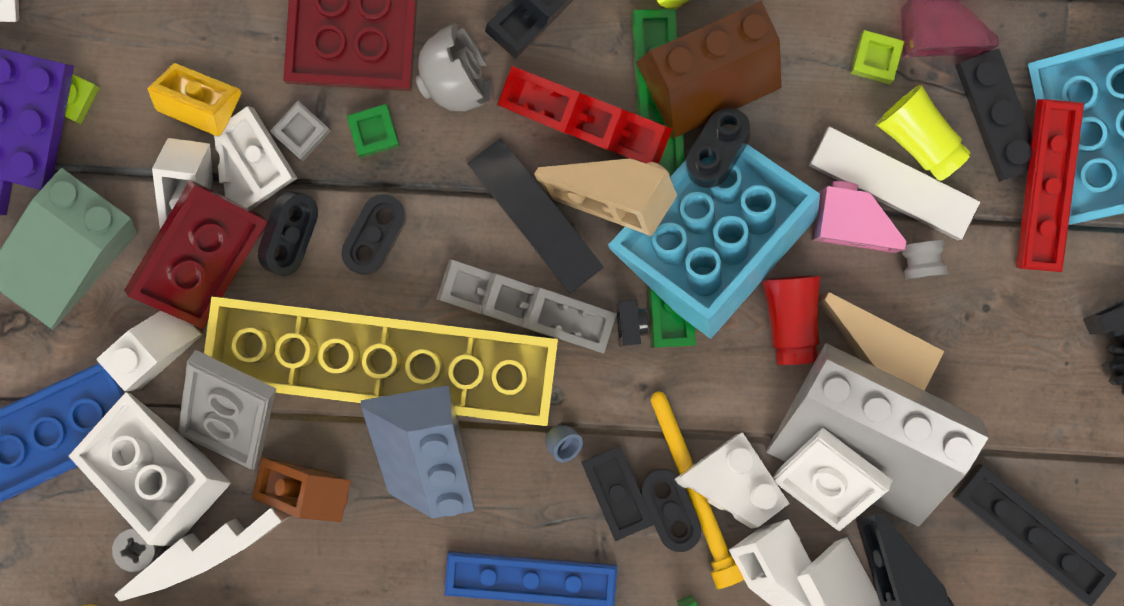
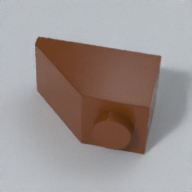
[252,457,351,522]

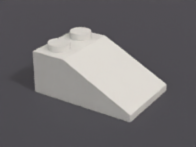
[69,392,231,546]

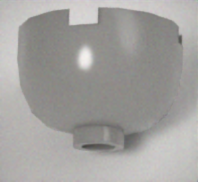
[416,23,495,112]

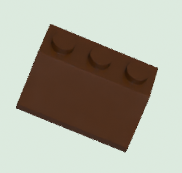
[636,1,782,139]

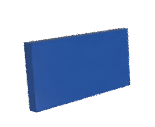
[0,363,127,503]

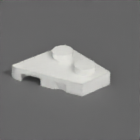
[214,106,298,210]
[675,432,790,529]

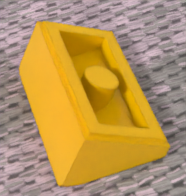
[147,63,241,137]

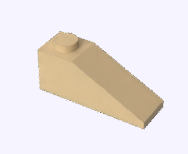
[534,158,677,236]
[818,292,944,391]

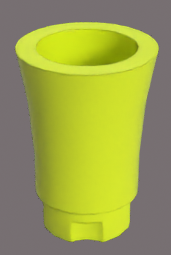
[876,84,970,181]

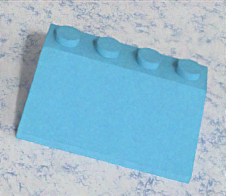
[1028,37,1124,225]
[608,127,820,339]

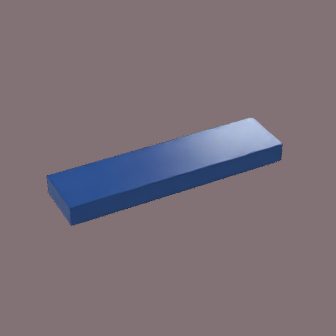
[444,551,617,606]

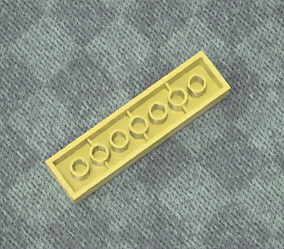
[204,297,558,426]

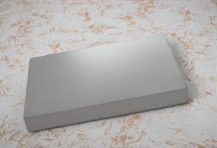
[178,350,276,470]

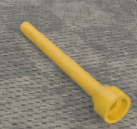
[650,391,744,589]

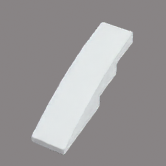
[115,507,290,601]

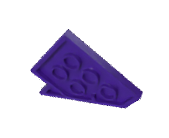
[0,48,74,215]

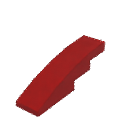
[497,66,673,164]

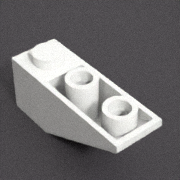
[729,519,812,606]

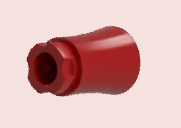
[761,275,821,365]

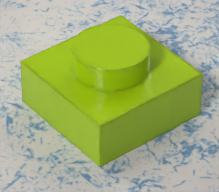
[65,74,100,124]

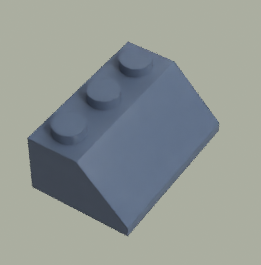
[361,385,474,518]

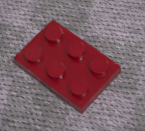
[124,179,268,329]

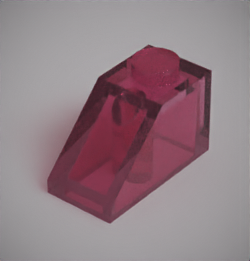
[901,0,999,58]

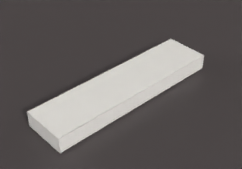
[808,127,980,241]

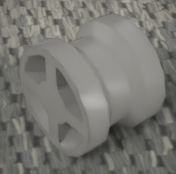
[901,240,948,280]
[112,528,164,572]

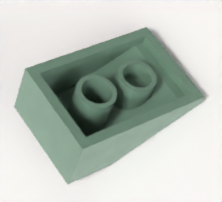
[0,168,137,330]

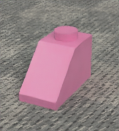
[812,181,906,253]

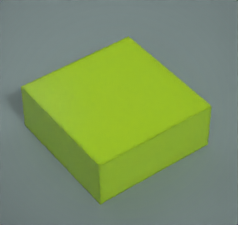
[850,30,904,84]

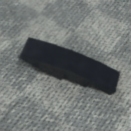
[485,0,573,59]
[467,138,604,294]

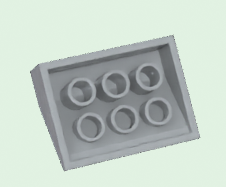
[766,343,989,527]

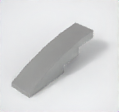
[436,259,617,354]

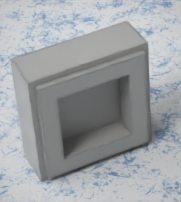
[270,101,331,161]

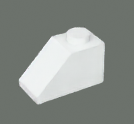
[152,138,213,229]
[96,311,203,391]

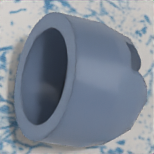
[545,425,583,463]

